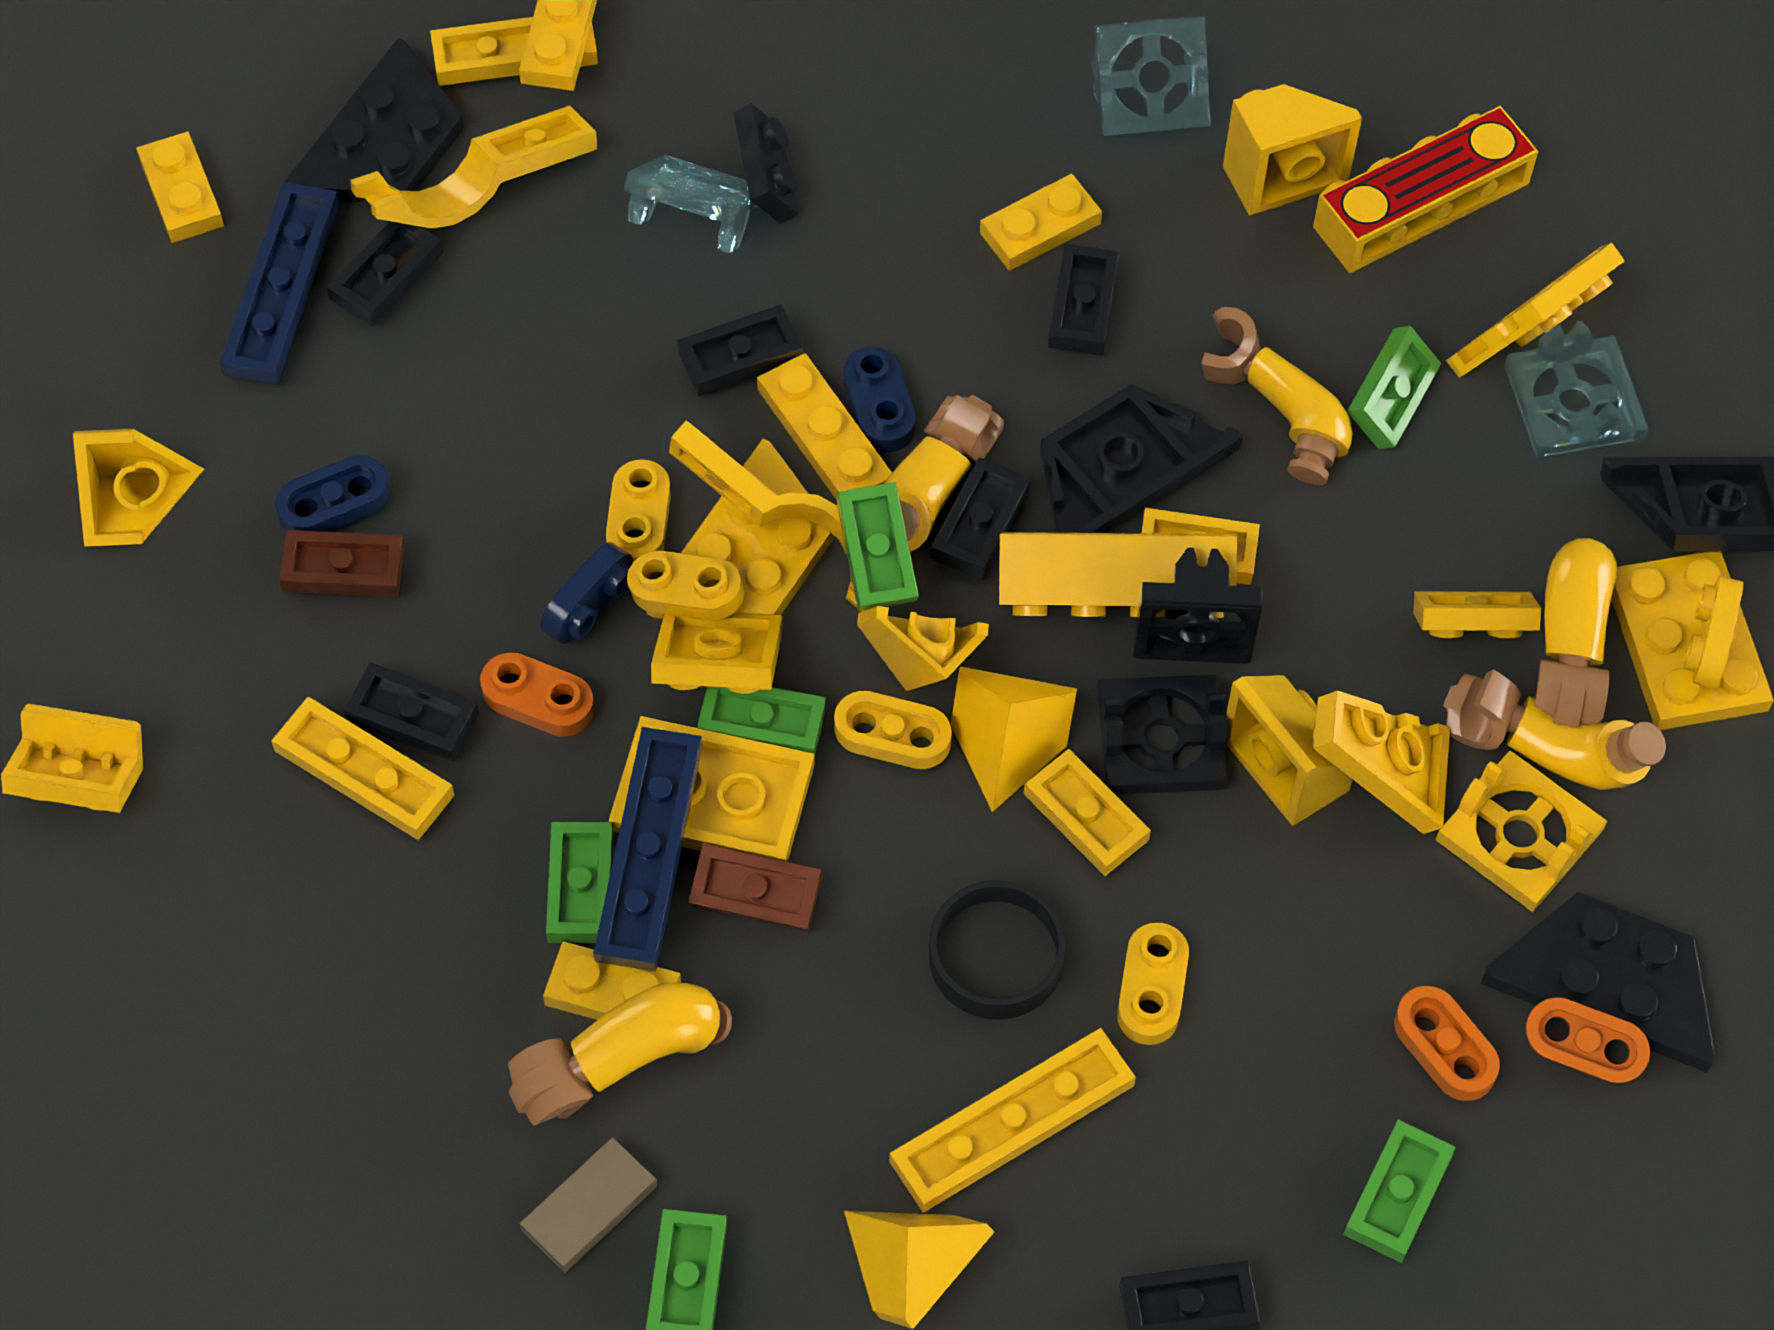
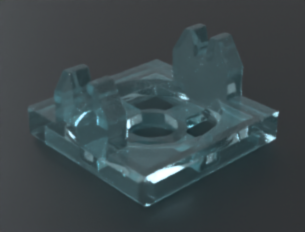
[1091,16,1211,136]
[623,154,758,253]
[1504,321,1649,458]

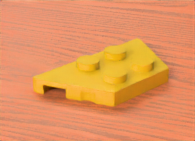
[1446,243,1625,378]
[646,438,834,618]

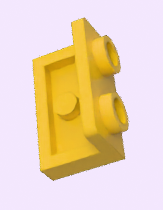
[1,704,143,813]

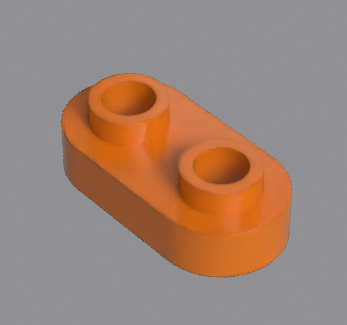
[480,653,594,737]
[1394,986,1500,1101]
[1525,997,1650,1083]

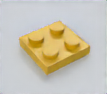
[651,613,782,694]

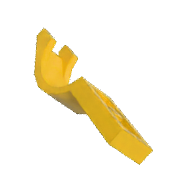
[350,105,597,229]
[669,420,865,612]

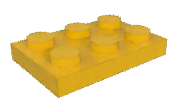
[1611,552,1774,730]
[608,716,815,862]

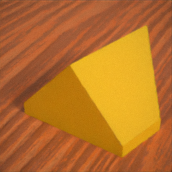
[73,429,205,547]
[857,606,989,691]
[950,666,1077,813]
[844,1210,994,1329]

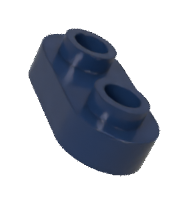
[844,347,915,452]
[275,455,390,532]
[540,542,633,644]

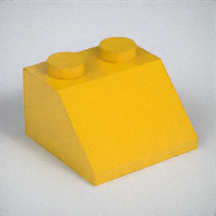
[1223,84,1362,216]
[1226,675,1353,826]

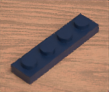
[220,182,339,385]
[593,727,703,971]

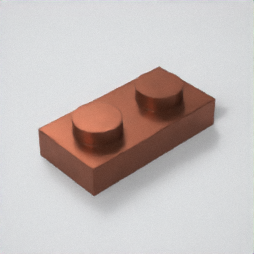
[279,530,405,597]
[688,843,823,932]

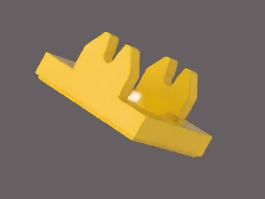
[1436,750,1607,912]

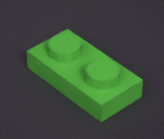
[1347,326,1441,449]
[836,482,919,611]
[697,687,826,754]
[546,822,614,943]
[1343,1119,1456,1263]
[646,1209,727,1330]

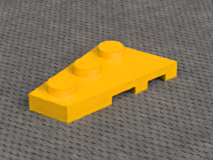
[1313,690,1450,834]

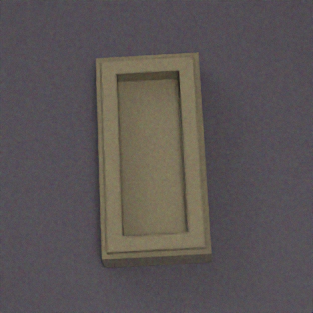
[519,1137,657,1273]

